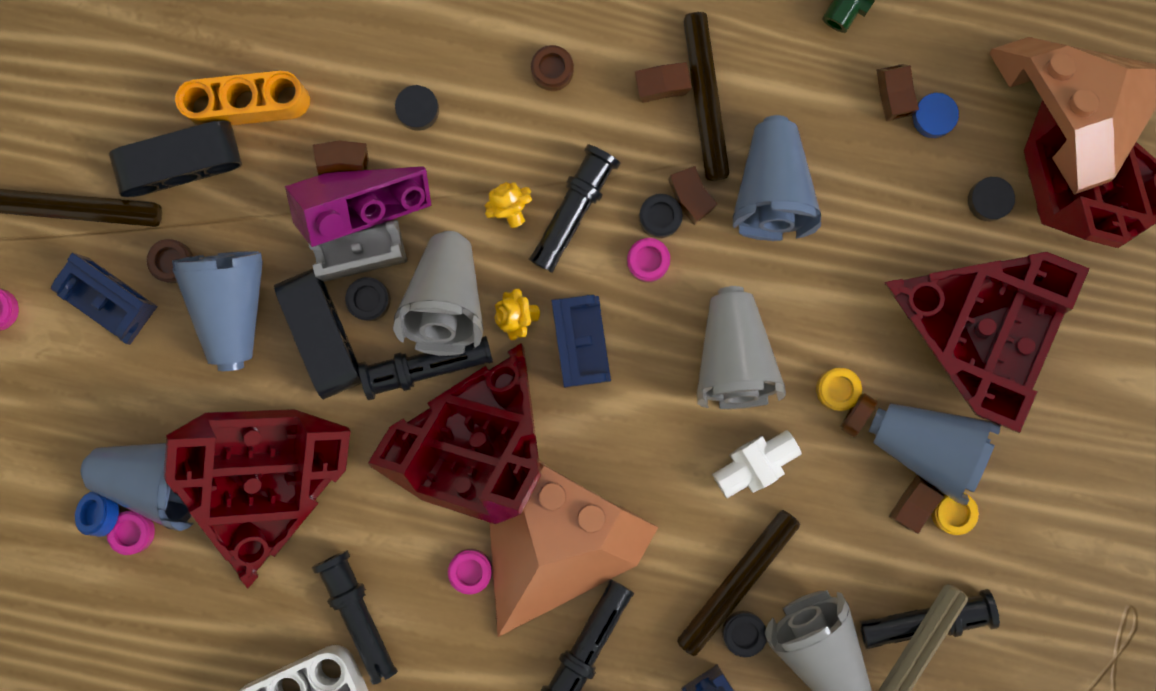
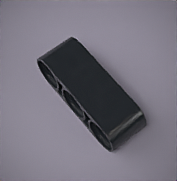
[109,120,242,197]
[274,268,361,400]

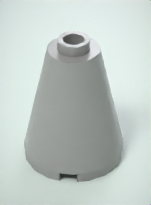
[393,231,483,356]
[696,286,786,409]
[765,590,872,691]

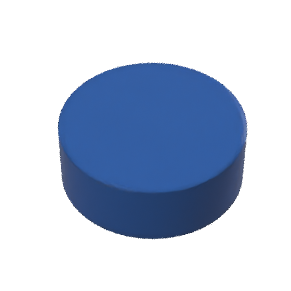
[912,93,959,138]
[75,492,119,537]

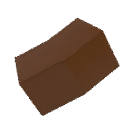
[635,62,692,103]
[877,64,919,121]
[313,141,369,175]
[668,166,717,225]
[889,475,944,534]

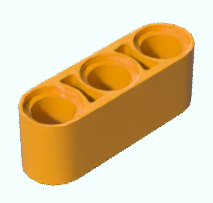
[175,71,310,125]

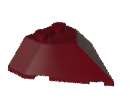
[1024,100,1156,248]
[884,252,1090,433]
[368,343,541,524]
[164,409,351,589]

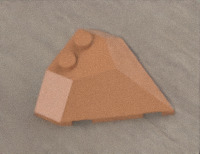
[989,37,1156,194]
[489,460,658,637]

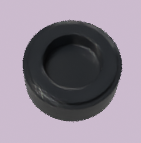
[395,85,439,131]
[968,177,1015,221]
[639,194,683,238]
[345,277,391,321]
[722,611,767,657]

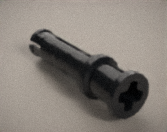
[529,144,621,273]
[358,336,493,401]
[312,550,398,685]
[541,579,635,691]
[859,589,1000,649]

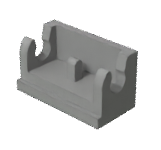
[308,220,407,282]

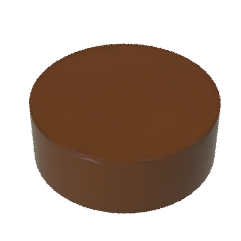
[531,45,574,91]
[147,239,193,283]
[840,393,878,438]

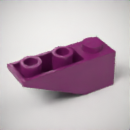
[285,166,432,247]

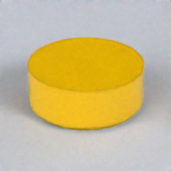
[816,368,862,411]
[931,493,979,535]

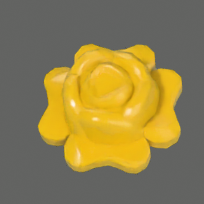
[484,182,532,228]
[494,289,540,340]

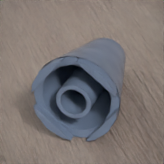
[733,115,821,241]
[172,251,263,371]
[868,403,1001,506]
[80,443,194,531]

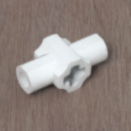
[712,430,802,498]

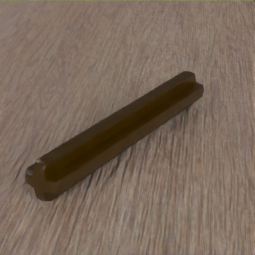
[683,12,730,181]
[0,189,162,227]
[677,510,800,656]

